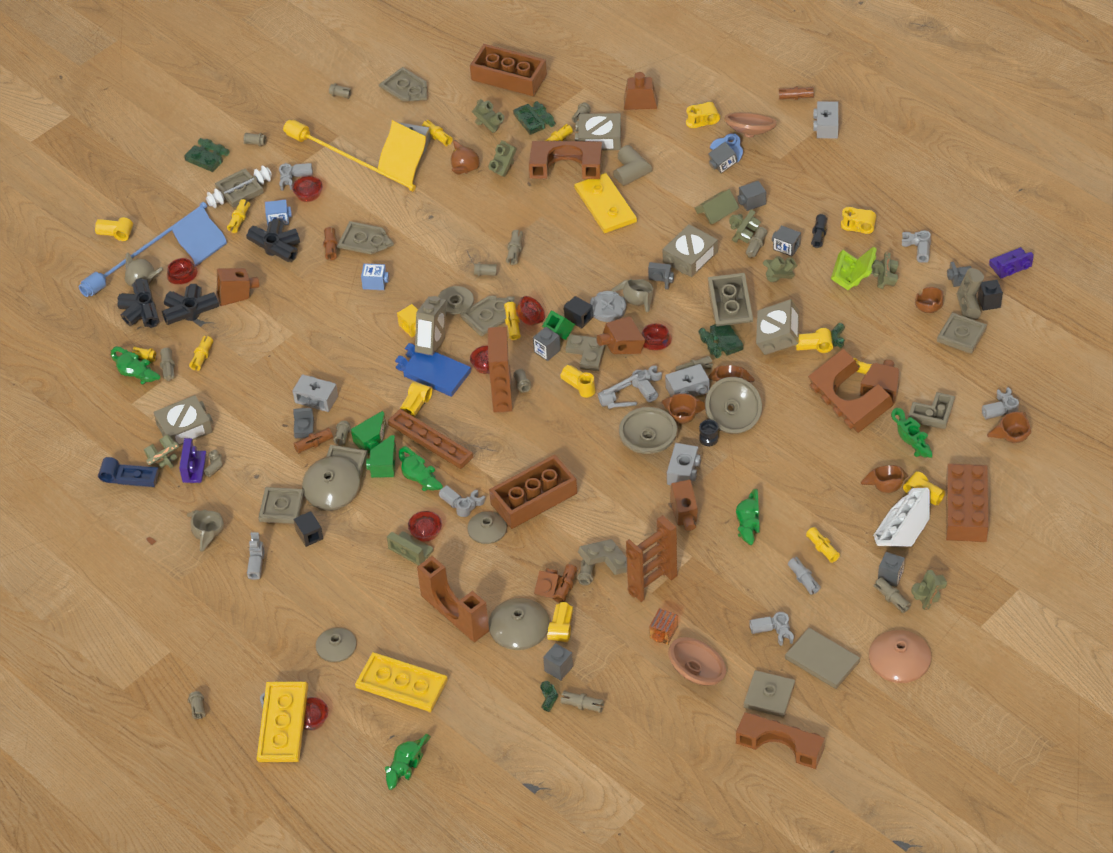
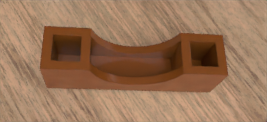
[736,712,825,769]

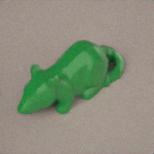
[111,346,161,385]
[891,408,933,458]
[398,446,443,491]
[736,489,760,545]
[385,734,431,790]

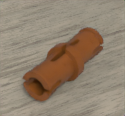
[779,86,814,100]
[323,227,338,260]
[293,427,333,454]
[553,564,578,603]

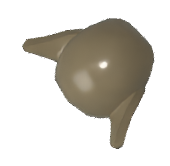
[124,252,163,287]
[612,279,654,312]
[187,509,224,552]

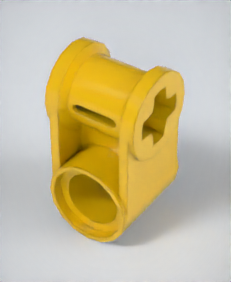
[686,102,720,128]
[841,207,876,234]

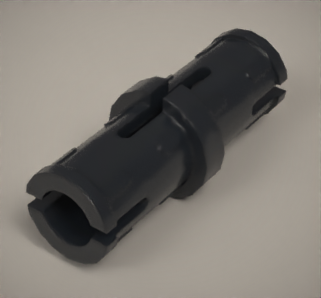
[811,214,827,248]

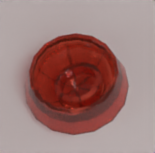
[292,176,323,202]
[167,258,198,285]
[516,296,545,326]
[641,323,672,350]
[470,346,490,374]
[408,511,442,542]
[303,697,329,730]

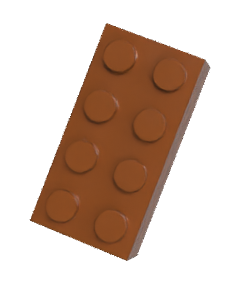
[470,44,547,96]
[489,454,577,529]
[946,464,988,542]

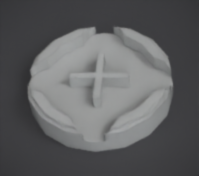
[590,291,626,322]

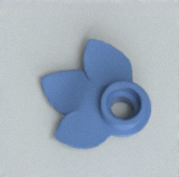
[710,134,743,162]

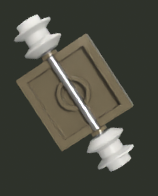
[206,165,272,208]

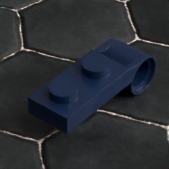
[98,457,159,487]

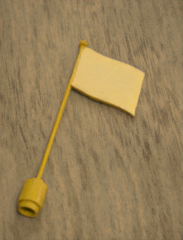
[283,120,426,192]

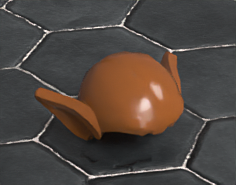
[451,140,480,175]
[708,365,755,382]
[661,393,705,424]
[987,411,1031,443]
[861,465,908,493]

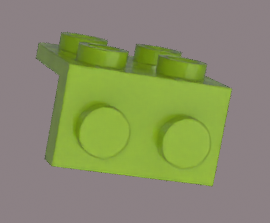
[831,247,877,290]

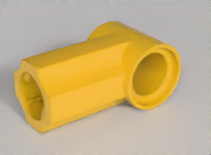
[95,217,133,241]
[795,328,833,353]
[560,365,596,398]
[400,382,432,417]
[903,471,945,506]
[547,602,573,642]

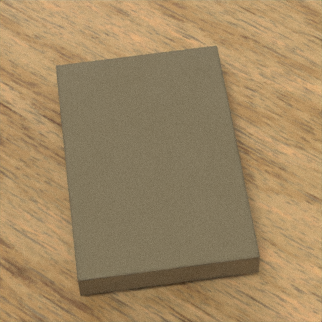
[785,628,860,689]

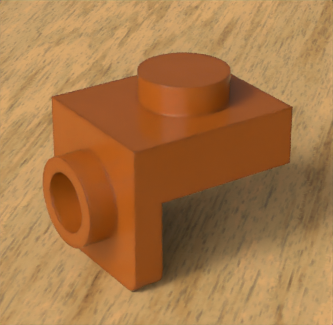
[534,568,562,599]

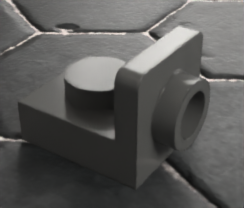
[947,261,972,287]
[648,262,674,290]
[293,408,314,438]

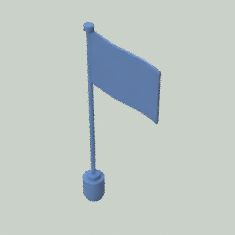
[79,202,227,297]

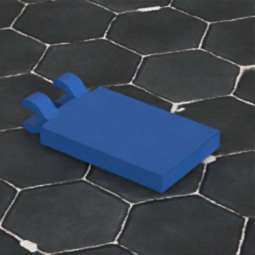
[395,343,471,397]

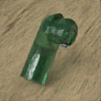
[831,323,845,348]
[540,681,558,712]

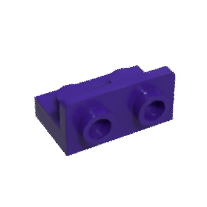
[989,247,1034,279]
[179,438,206,483]

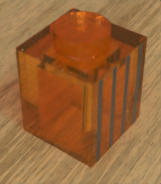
[649,608,678,645]

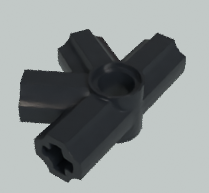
[246,219,300,263]
[117,278,160,328]
[162,284,219,325]

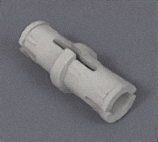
[788,557,821,595]

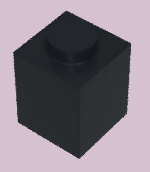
[978,279,1003,311]
[563,296,593,329]
[293,511,323,547]

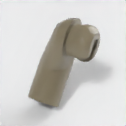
[204,450,223,477]

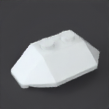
[873,488,930,547]

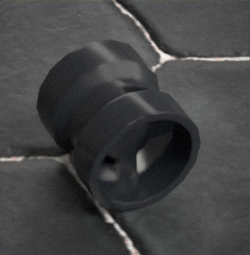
[699,419,719,447]

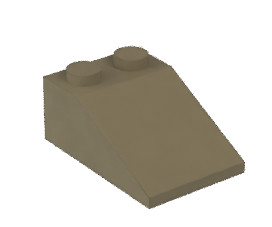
[708,273,753,326]

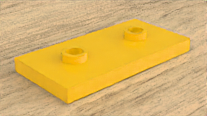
[574,173,637,234]
[355,652,448,712]
[256,682,308,762]

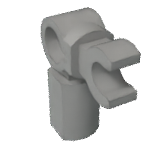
[279,163,313,191]
[902,230,931,262]
[632,366,662,402]
[982,387,1019,420]
[439,486,485,517]
[247,532,265,580]
[749,612,794,646]

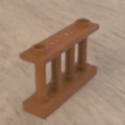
[626,515,677,602]

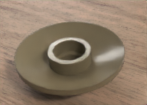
[438,286,474,314]
[467,512,507,544]
[316,628,356,662]

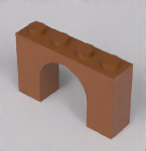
[529,141,602,179]
[488,327,512,412]
[808,348,894,433]
[417,556,489,643]

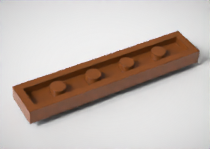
[388,409,473,469]

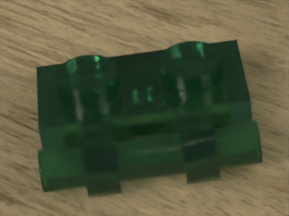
[513,101,556,135]
[184,138,230,172]
[698,324,743,358]

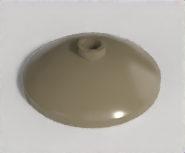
[705,377,762,434]
[619,407,677,454]
[302,456,360,511]
[488,598,549,650]

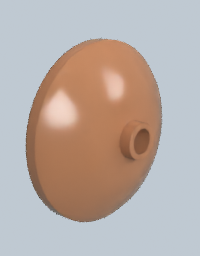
[724,112,777,138]
[869,630,931,683]
[668,637,726,686]

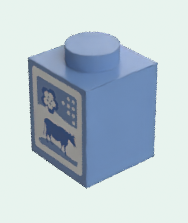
[265,200,292,225]
[361,264,389,290]

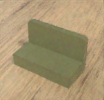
[694,189,739,224]
[387,531,433,565]

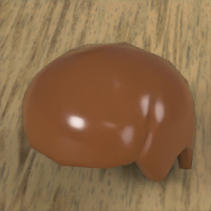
[915,287,944,313]

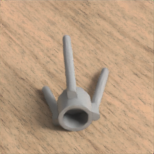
[598,374,639,409]

